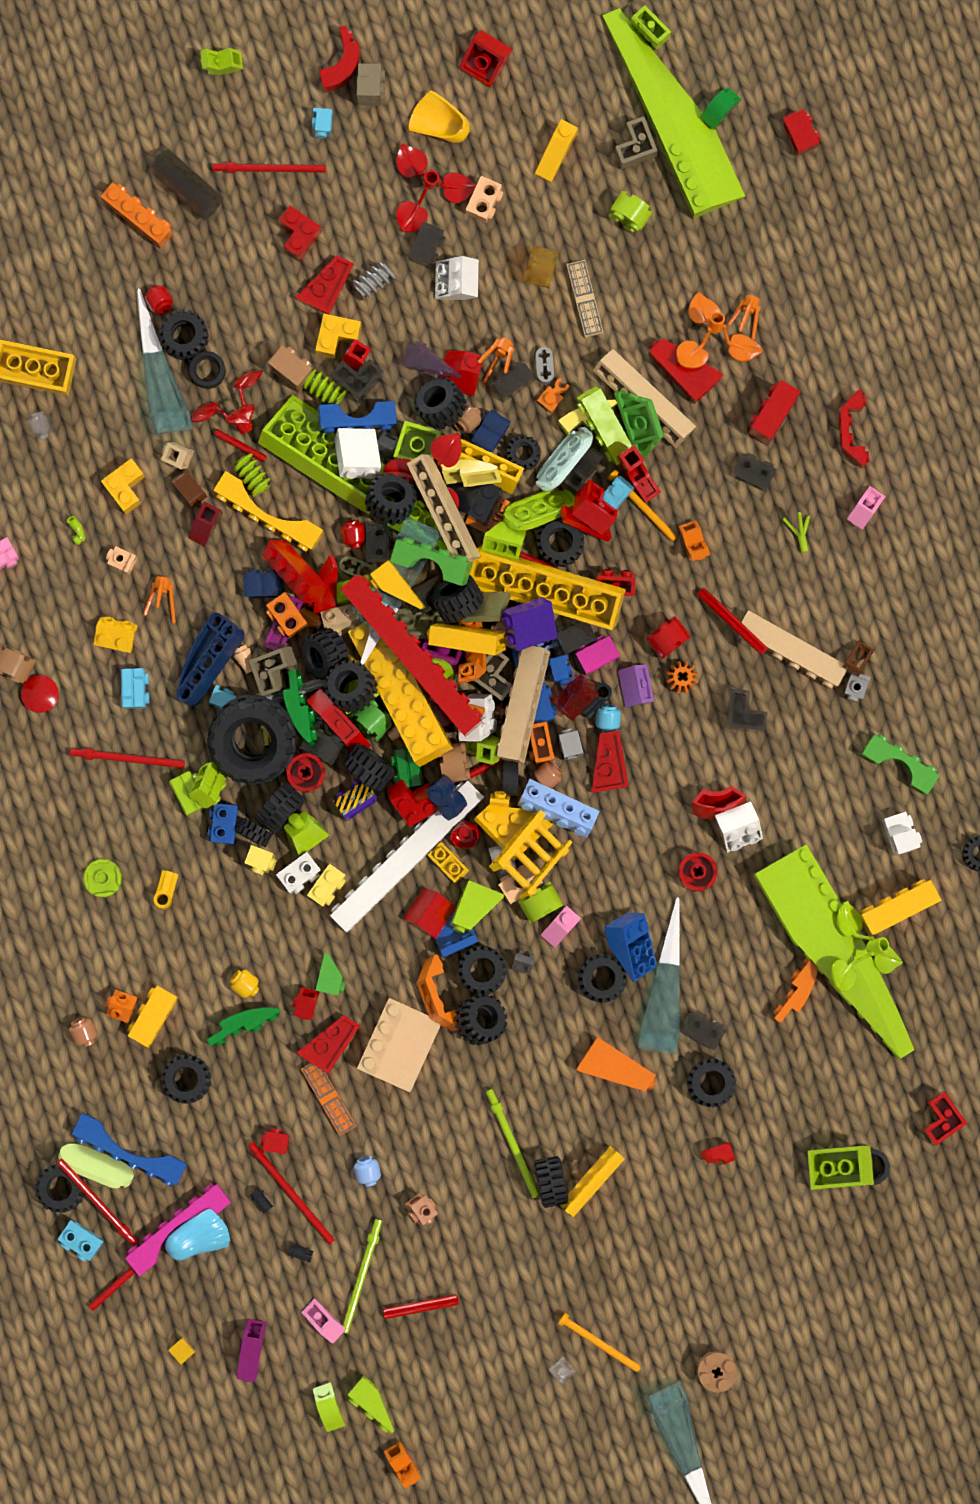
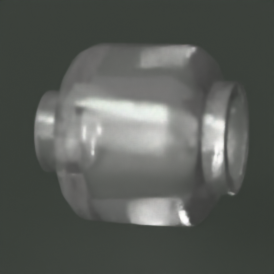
[26,411,54,440]

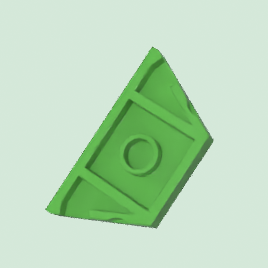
[614,390,664,459]

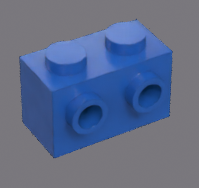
[208,804,239,845]

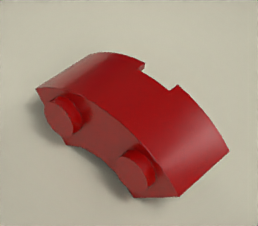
[692,785,746,820]

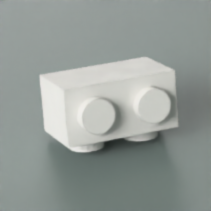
[276,852,321,894]

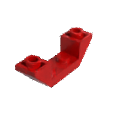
[838,390,869,468]
[306,689,371,751]

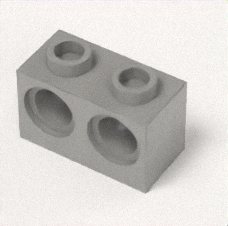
[558,728,583,761]

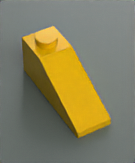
[535,119,578,183]
[370,560,425,610]

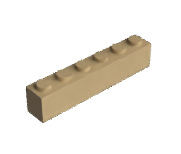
[593,349,696,448]
[407,454,481,562]
[736,610,848,689]
[496,646,550,764]

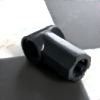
[577,683,612,719]

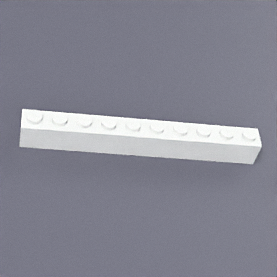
[330,781,484,933]

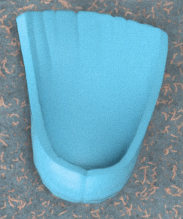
[165,1209,230,1261]

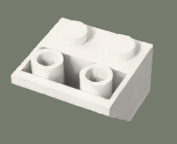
[435,256,479,300]
[715,802,763,853]

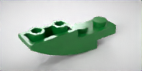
[283,670,318,747]
[207,1008,281,1048]

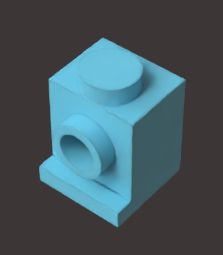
[312,108,333,138]
[209,685,237,709]

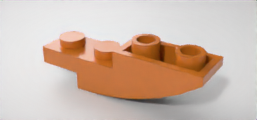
[773,957,818,1023]

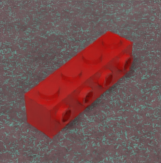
[262,540,328,603]

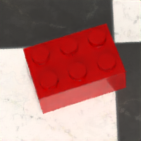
[748,379,801,446]

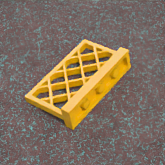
[560,1146,624,1217]

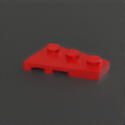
[295,256,354,315]
[591,730,629,793]
[296,1015,360,1074]

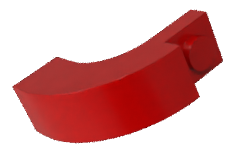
[319,25,360,93]
[617,445,661,503]

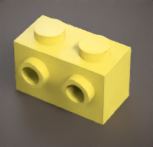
[245,845,277,875]
[307,864,346,907]

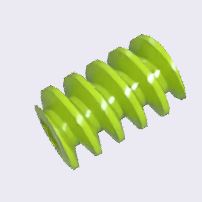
[303,369,347,404]
[233,453,271,497]

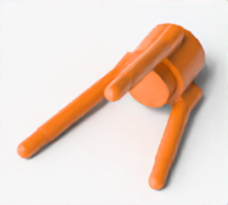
[727,295,761,340]
[478,337,515,383]
[143,576,176,624]

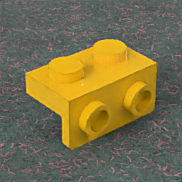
[94,617,138,653]

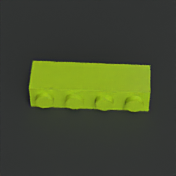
[576,386,632,465]

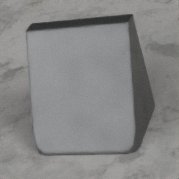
[377,431,399,459]

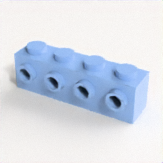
[518,779,599,838]

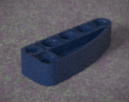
[176,613,245,707]

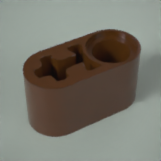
[170,469,207,509]

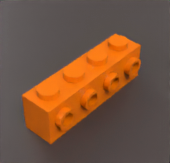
[100,182,173,248]

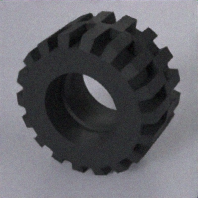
[159,309,209,361]
[414,376,466,429]
[365,473,417,526]
[536,517,584,567]
[431,575,484,623]
[301,628,350,681]
[324,660,378,713]
[343,744,395,791]
[256,783,305,834]
[458,946,507,994]
[578,954,627,1003]
[454,994,507,1046]
[161,1055,211,1104]
[687,1059,736,1107]
[534,1156,569,1208]
[35,1164,85,1213]

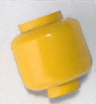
[230,970,259,998]

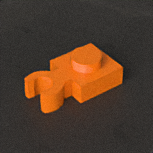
[537,378,569,414]

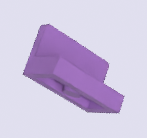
[618,664,655,707]

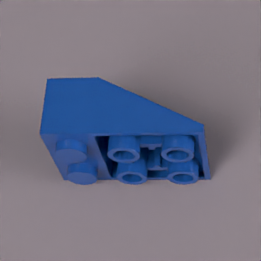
[604,913,657,982]

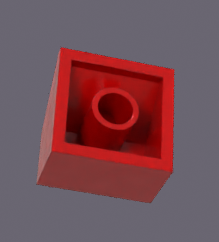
[459,30,513,87]

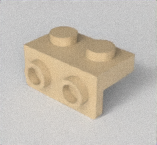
[321,603,363,636]

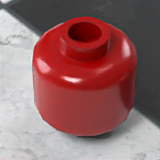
[145,285,173,314]
[340,520,367,549]

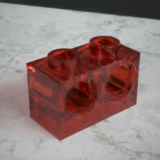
[554,673,599,721]

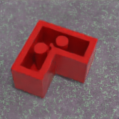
[279,205,322,262]
[572,479,618,535]
[387,779,439,827]
[922,1091,968,1146]

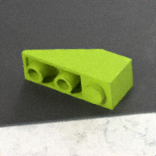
[348,1375,395,1433]

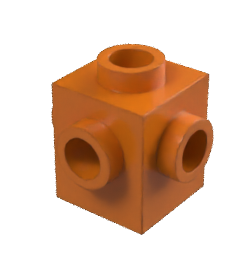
[105,990,137,1023]

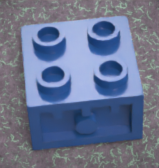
[435,911,479,958]

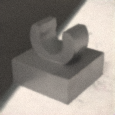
[512,949,535,975]

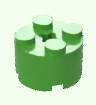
[348,700,392,743]

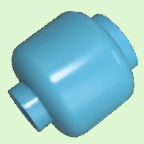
[596,705,621,732]

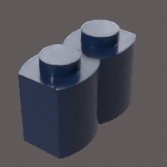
[470,410,511,453]
[244,570,283,598]
[426,774,467,821]

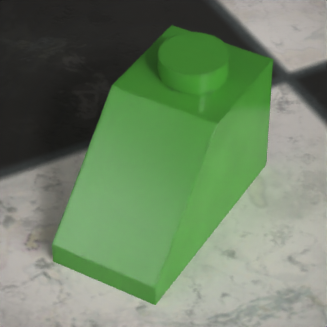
[316,953,346,996]

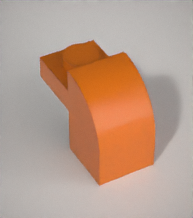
[678,520,710,561]
[384,1441,421,1489]

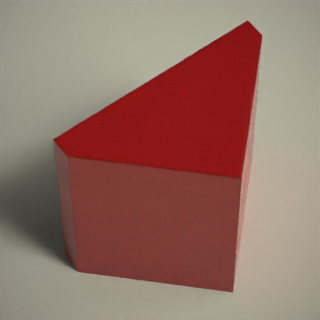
[403,887,456,939]

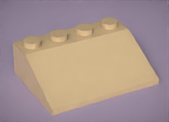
[357,998,441,1092]

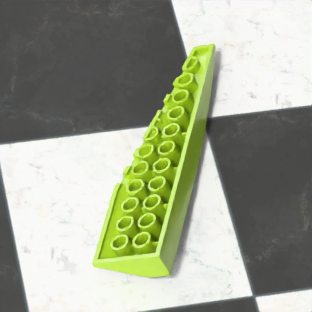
[602,8,745,219]
[258,395,451,555]
[754,844,914,1059]

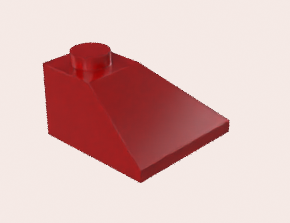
[440,350,484,396]

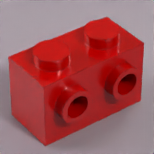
[782,109,821,156]
[597,569,637,597]

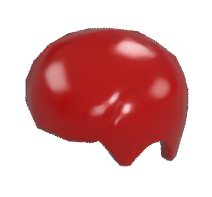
[450,821,480,849]

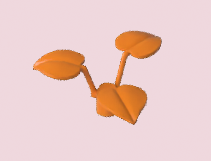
[676,292,763,368]

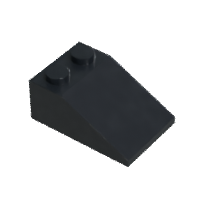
[445,481,503,526]

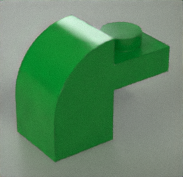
[700,87,742,129]

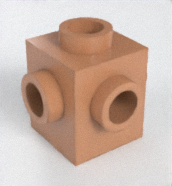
[404,1193,438,1225]

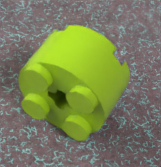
[609,191,653,233]
[517,881,563,923]

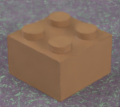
[268,345,313,393]

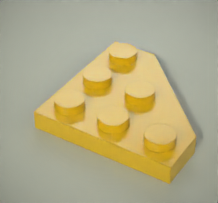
[474,805,553,861]

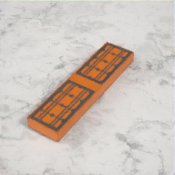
[301,1063,356,1136]

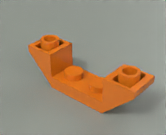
[458,620,486,684]
[417,954,458,1032]

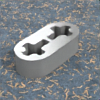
[536,347,554,384]

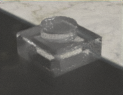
[549,1357,576,1385]

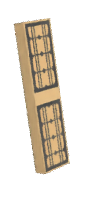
[567,260,603,338]

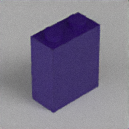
[502,597,557,651]

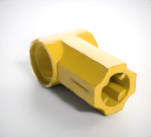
[154,870,179,910]

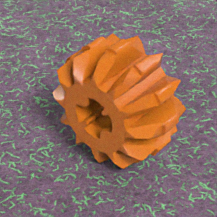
[666,661,698,694]

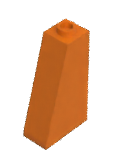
[576,1037,657,1092]

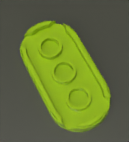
[503,488,575,531]

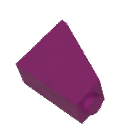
[236,1319,267,1382]

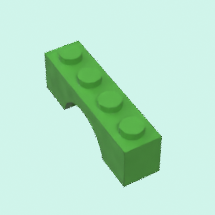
[390,537,473,586]
[860,734,940,796]

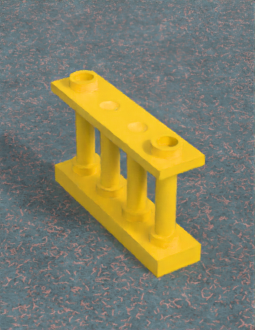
[489,810,573,899]

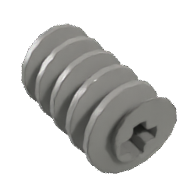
[353,261,396,302]

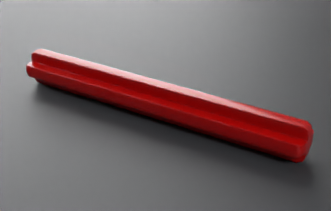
[697,588,767,655]

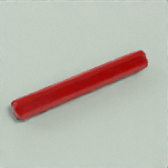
[383,1294,459,1319]

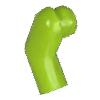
[67,516,86,545]

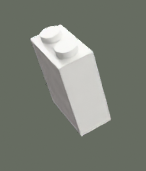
[334,428,381,479]

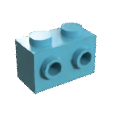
[57,1219,105,1262]

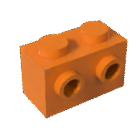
[528,721,555,765]

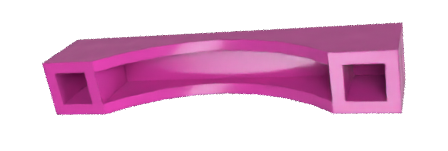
[125,1184,232,1277]

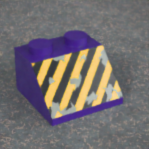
[333,780,378,821]

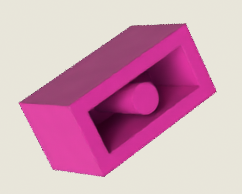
[575,635,620,675]

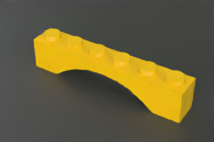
[214,471,324,552]

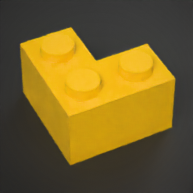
[316,314,362,359]
[101,458,145,514]

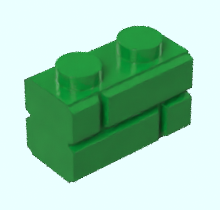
[391,749,422,788]

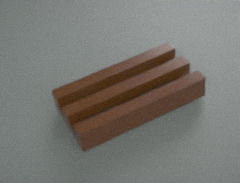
[842,640,874,677]

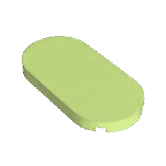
[58,1144,134,1188]

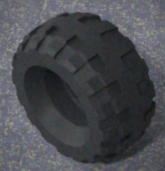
[207,695,297,785]

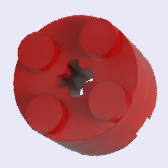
[645,616,691,659]
[286,753,326,793]
[678,852,718,892]

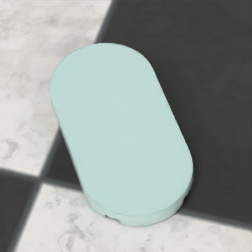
[536,427,593,491]

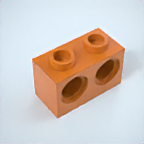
[266,592,308,638]

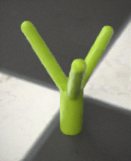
[783,512,810,552]

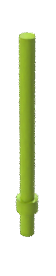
[486,1089,540,1198]
[343,1219,383,1333]

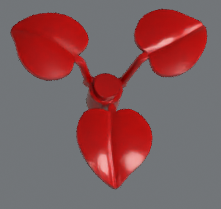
[396,143,477,232]
[189,370,263,434]
[383,433,462,509]

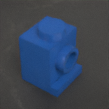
[549,655,572,685]

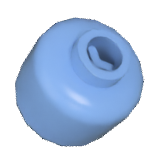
[354,1156,381,1187]

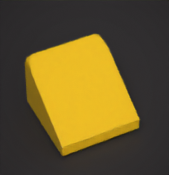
[168,1337,196,1364]

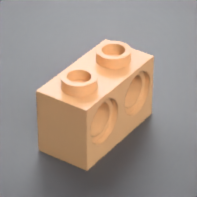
[466,176,504,223]

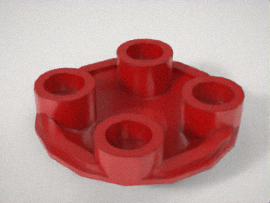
[21,675,59,713]

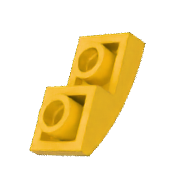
[489,791,510,807]
[428,842,469,884]

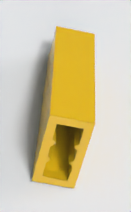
[427,623,506,655]

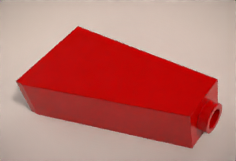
[648,339,724,404]

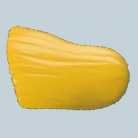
[408,91,470,143]

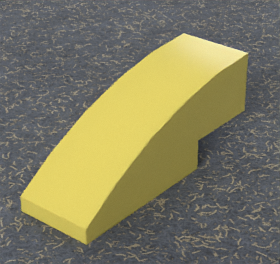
[558,400,617,435]
[442,459,502,487]

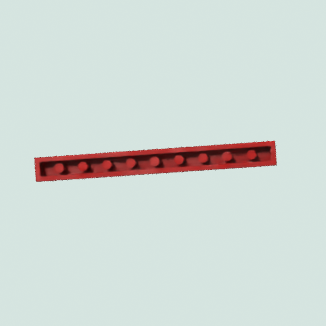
[340,574,483,737]

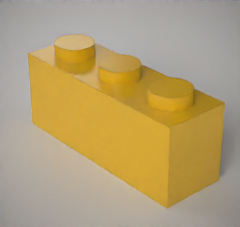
[127,986,179,1048]

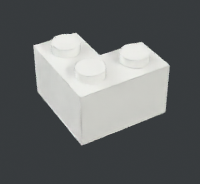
[458,694,497,741]
[882,812,922,857]

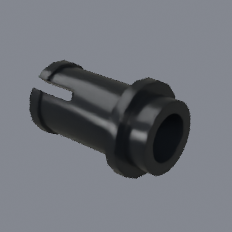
[250,1188,273,1214]
[288,1244,313,1263]

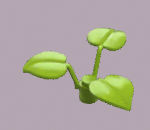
[831,901,903,992]

